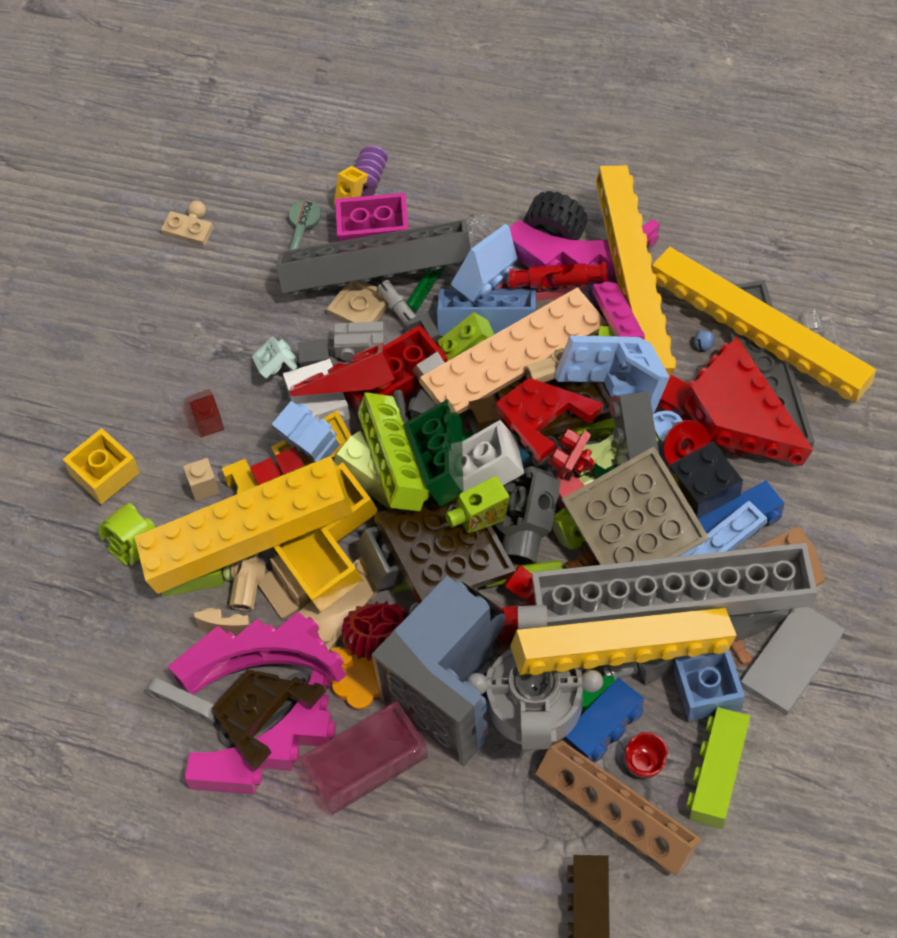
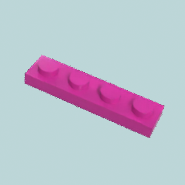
[592,282,645,340]

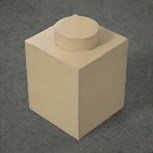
[183,458,220,501]

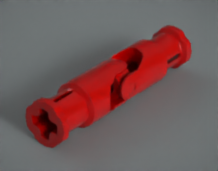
[509,262,608,290]

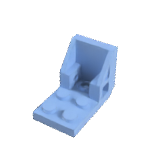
[555,336,669,414]

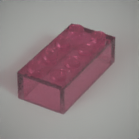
[300,701,428,815]

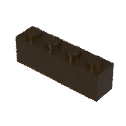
[567,855,610,938]

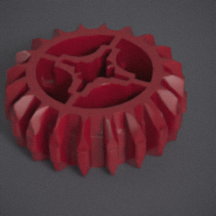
[341,601,410,662]

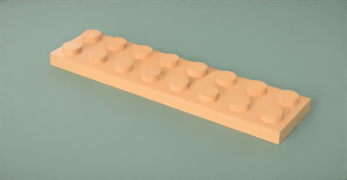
[419,287,608,414]

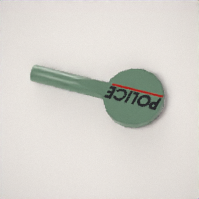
[289,200,321,250]

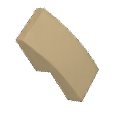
[194,608,251,637]

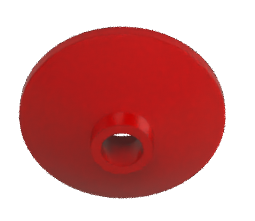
[663,420,711,464]

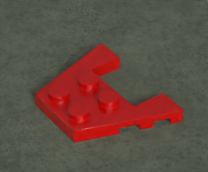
[495,378,604,463]

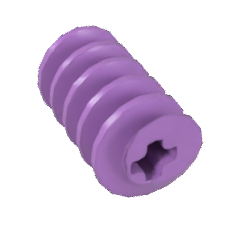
[354,145,388,197]

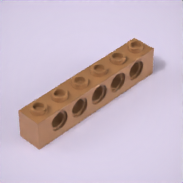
[536,740,702,875]

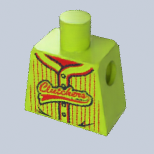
[445,475,510,533]

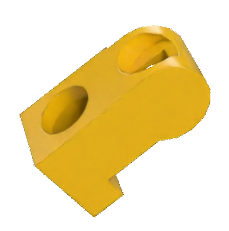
[334,166,368,207]
[222,459,258,494]

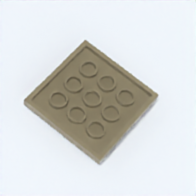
[561,446,709,565]

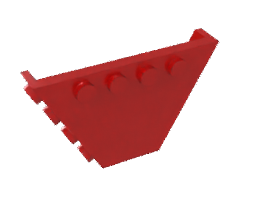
[682,337,813,466]

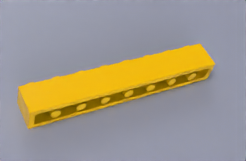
[510,608,737,675]

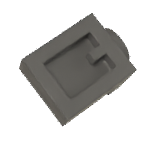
[406,313,441,349]

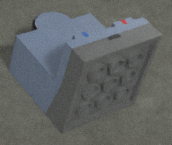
[372,576,505,766]

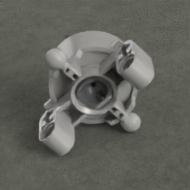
[466,605,603,750]

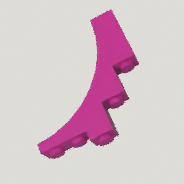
[509,219,660,283]
[167,612,346,695]
[185,669,336,794]

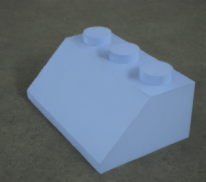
[451,224,517,302]

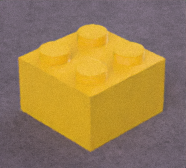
[63,428,140,505]

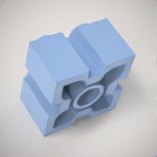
[272,401,340,463]

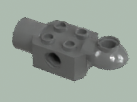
[494,436,562,564]

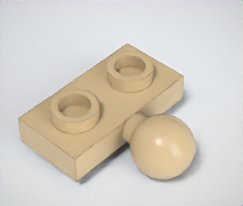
[161,200,214,246]

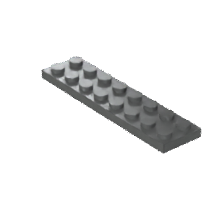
[726,280,815,447]

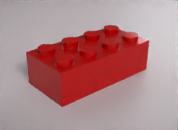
[343,325,448,412]

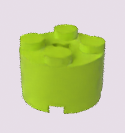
[97,503,156,565]

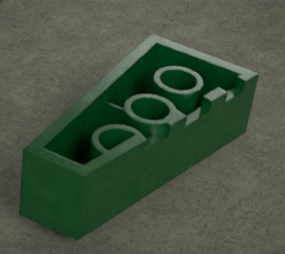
[403,399,464,507]

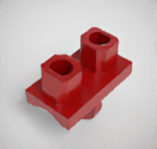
[548,429,595,480]

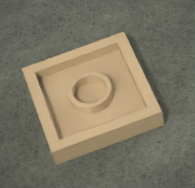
[327,280,389,323]

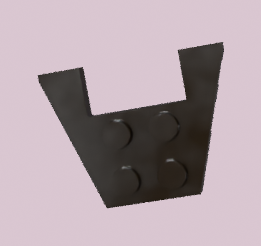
[211,669,326,771]

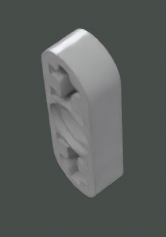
[145,678,217,725]

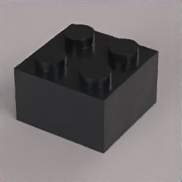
[668,442,743,519]

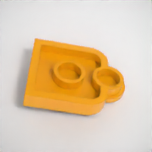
[331,647,380,710]

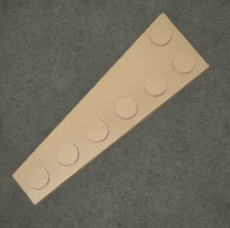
[299,556,378,653]

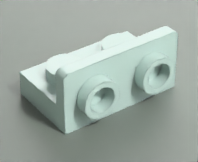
[252,336,297,378]

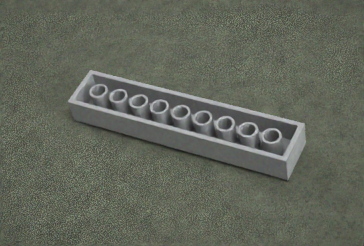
[532,543,817,627]

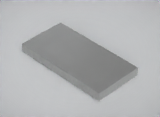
[741,607,846,715]

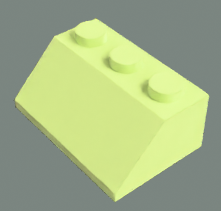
[334,431,392,509]

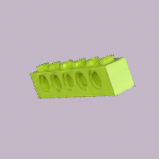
[358,392,429,511]

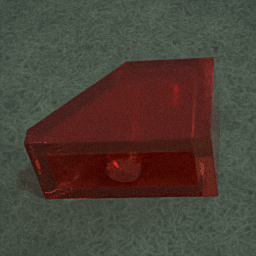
[187,389,225,438]

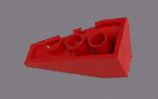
[289,342,395,396]

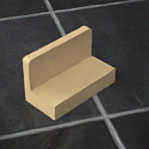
[258,554,309,620]

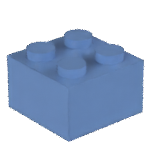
[673,649,745,722]

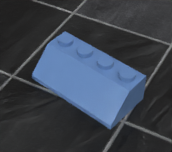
[437,289,536,336]

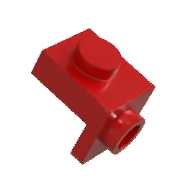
[504,565,535,605]

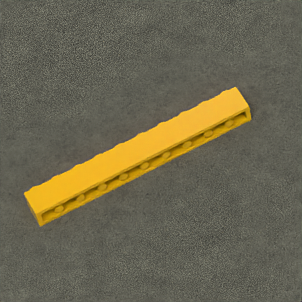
[595,165,676,378]
[652,246,876,403]

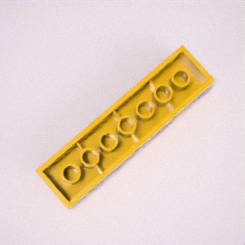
[135,456,354,594]

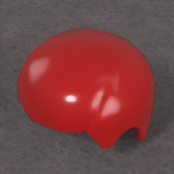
[624,732,668,778]

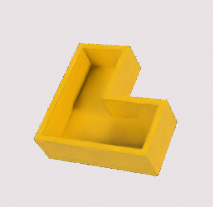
[274,462,378,612]

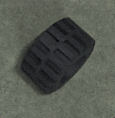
[523,191,588,240]

